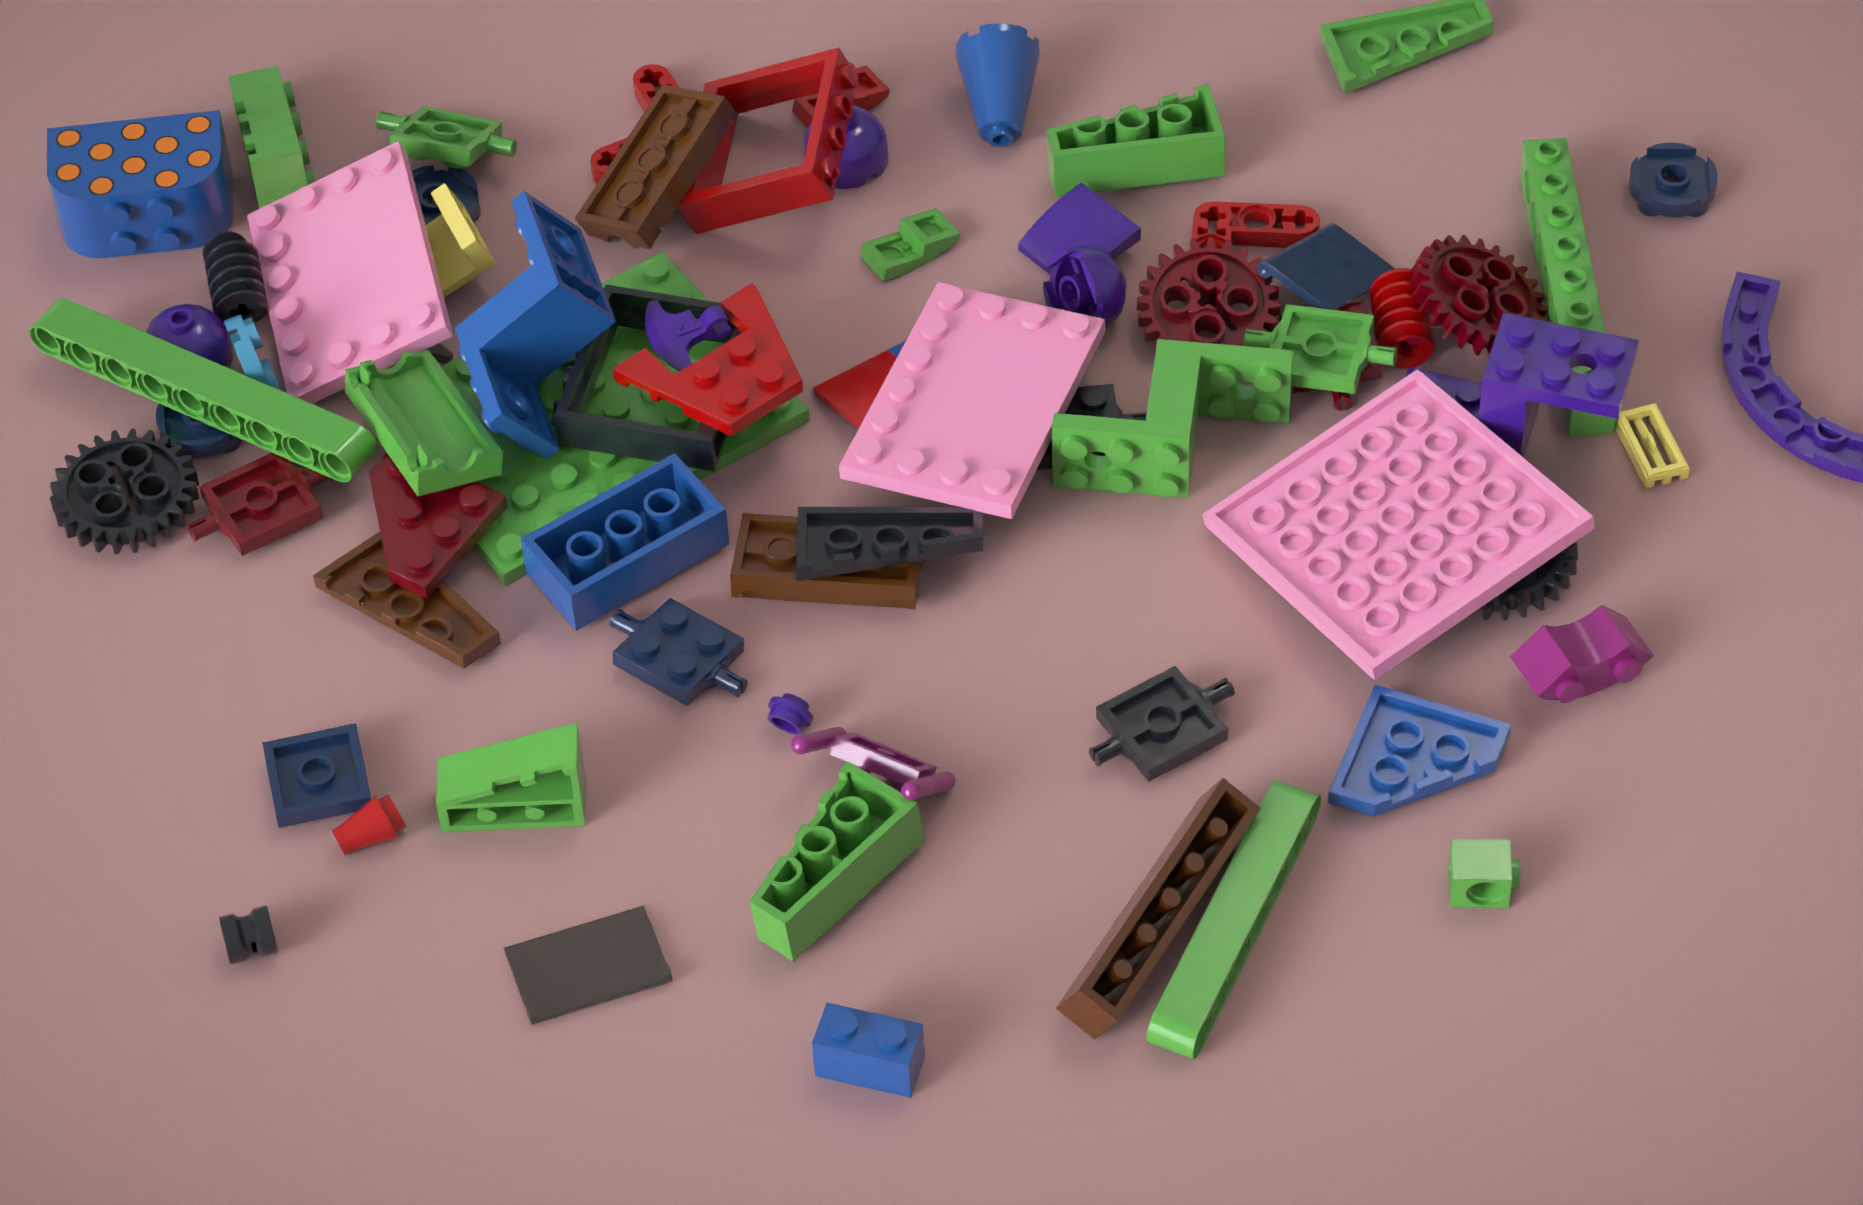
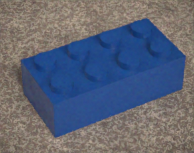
[521,453,730,631]

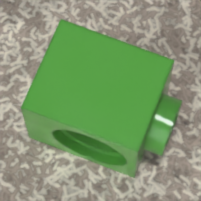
[1448,839,1521,908]

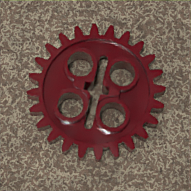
[1409,235,1549,356]
[1136,237,1281,354]

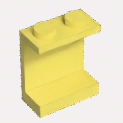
[425,183,496,298]

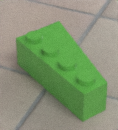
[228,66,315,209]
[1047,84,1225,197]
[749,761,925,962]

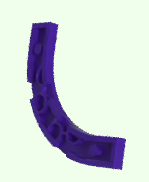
[1721,271,1863,483]

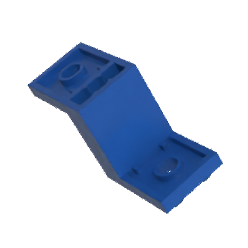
[455,191,616,460]

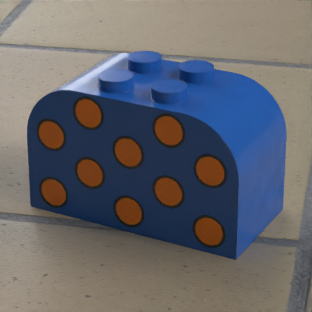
[47,110,234,258]

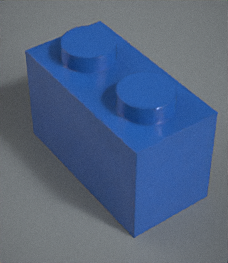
[812,1002,925,1098]

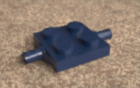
[610,598,748,706]

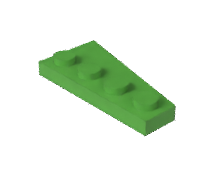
[1320,0,1494,94]

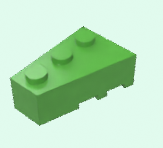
[436,722,586,832]

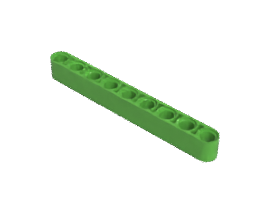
[29,298,378,483]

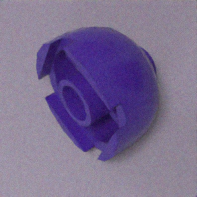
[804,105,889,189]
[1043,246,1127,328]
[146,304,233,367]

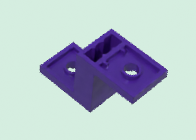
[1405,313,1639,458]

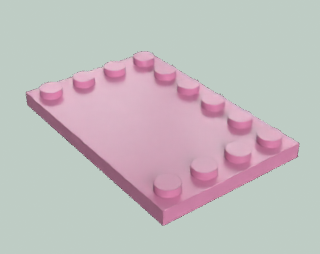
[247,141,454,404]
[839,282,1105,519]

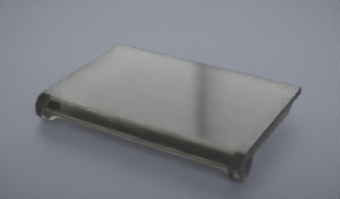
[504,905,673,1025]

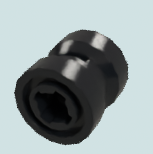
[219,905,278,965]

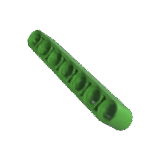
[1146,779,1321,1060]

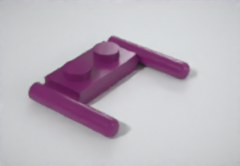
[791,727,956,800]

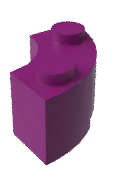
[1510,605,1654,703]

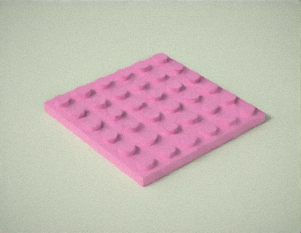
[1203,369,1595,680]

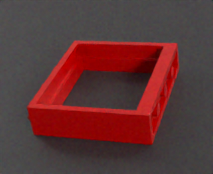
[677,47,859,234]

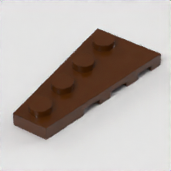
[313,532,501,669]

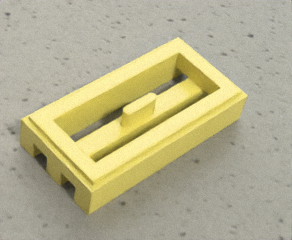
[1615,403,1690,489]

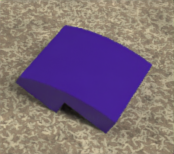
[1018,182,1141,275]

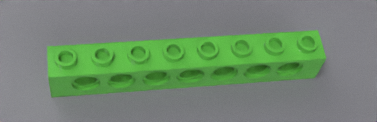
[1520,138,1616,437]

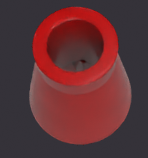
[331,794,407,856]

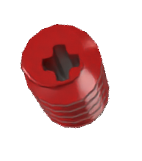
[1369,268,1434,368]

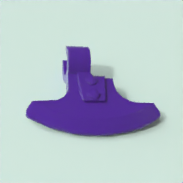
[645,300,732,371]

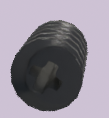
[202,231,269,324]

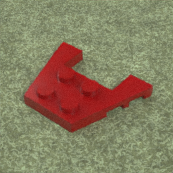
[613,283,803,436]

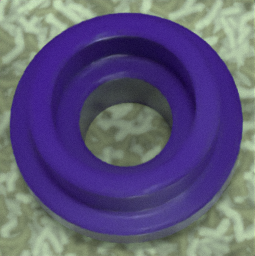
[767,693,814,735]

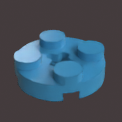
[224,315,280,389]

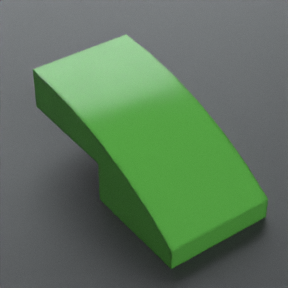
[860,208,960,282]

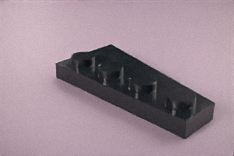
[796,507,983,582]

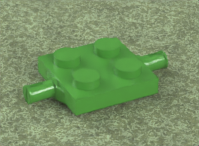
[376,106,517,169]
[1244,304,1397,394]

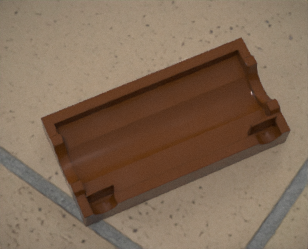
[575,85,738,249]
[730,513,923,609]

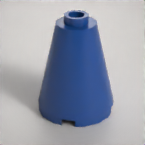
[955,23,1040,147]

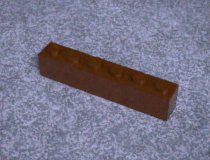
[1056,778,1261,1039]

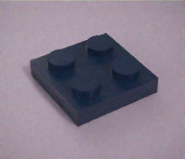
[262,723,371,828]

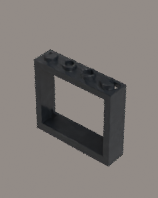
[550,284,742,472]

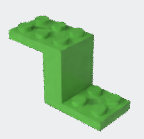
[1052,339,1293,498]

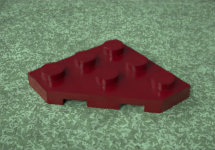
[368,452,508,599]

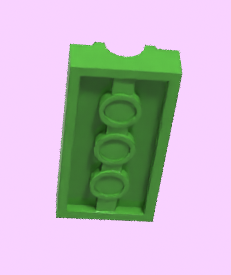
[345,350,503,496]

